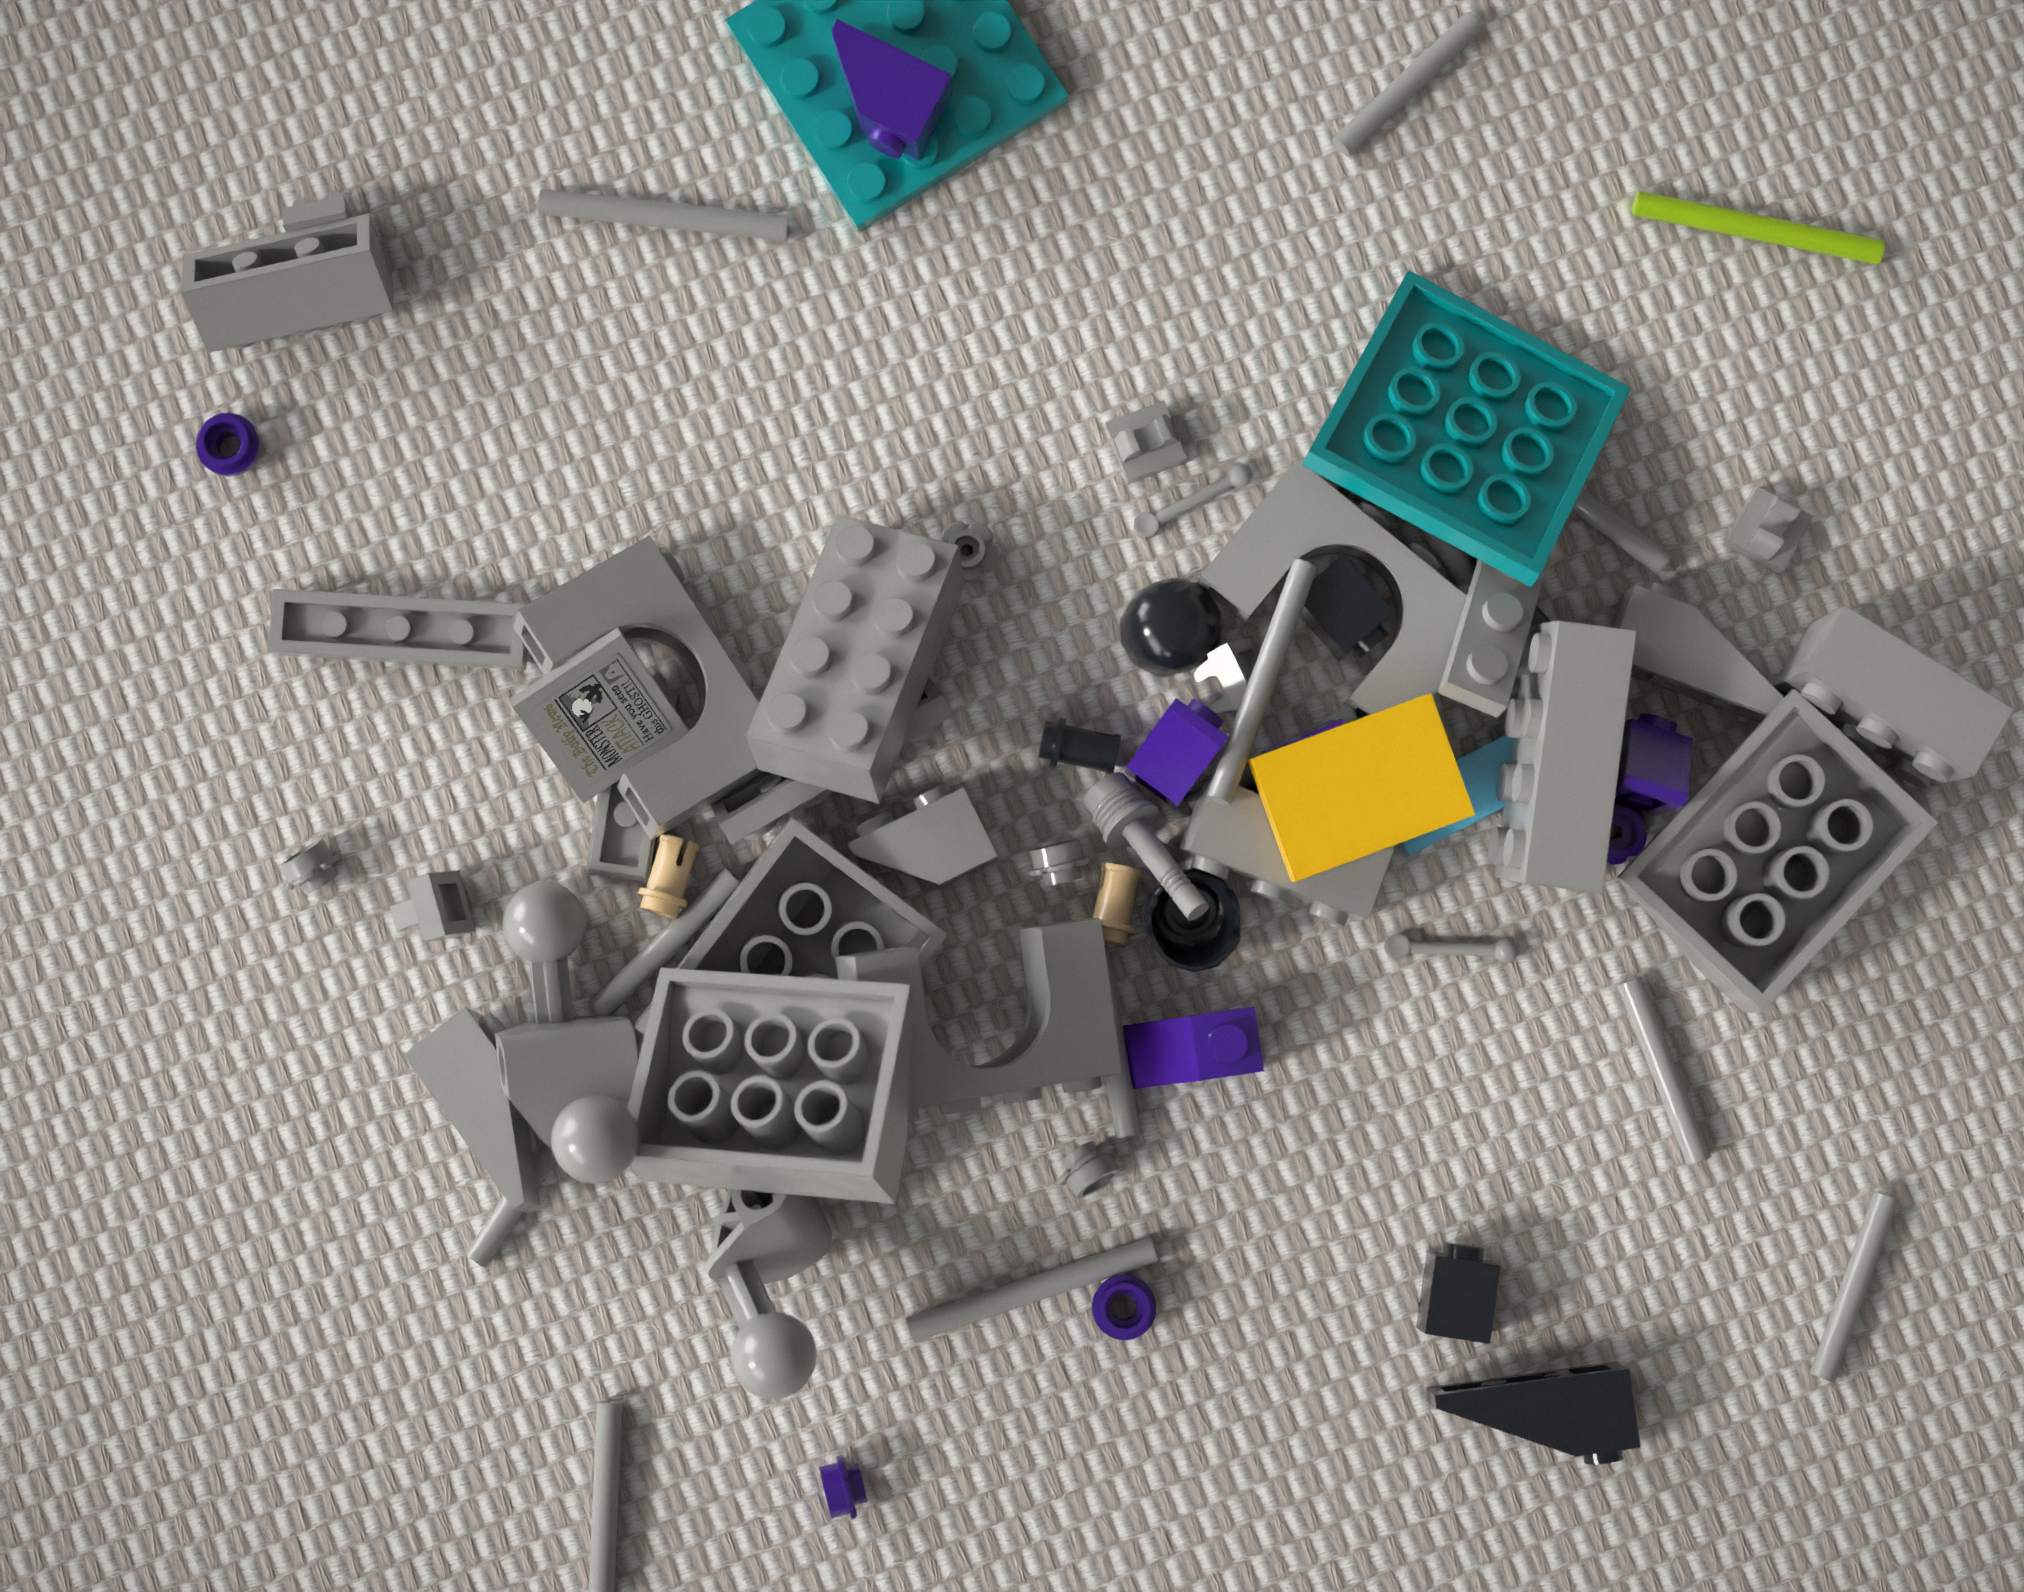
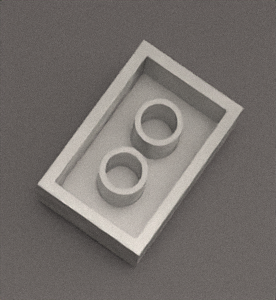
[1772,605,2015,788]

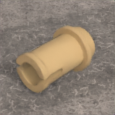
[638,834,700,919]
[1086,863,1143,946]

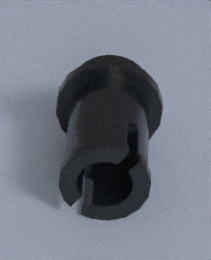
[1038,717,1121,774]

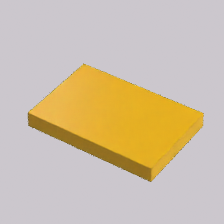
[1247,693,1475,882]

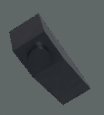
[1425,1361,1641,1465]

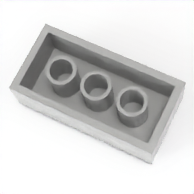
[746,514,965,804]
[1488,621,1637,893]

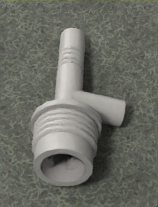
[1083,772,1209,921]

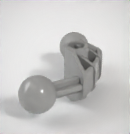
[495,882,639,1183]
[705,1189,832,1399]

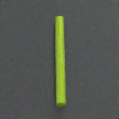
[1632,190,1885,265]

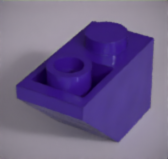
[1124,698,1228,810]

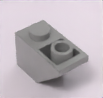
[848,783,998,888]

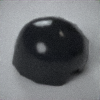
[1120,578,1222,677]
[1144,868,1241,972]

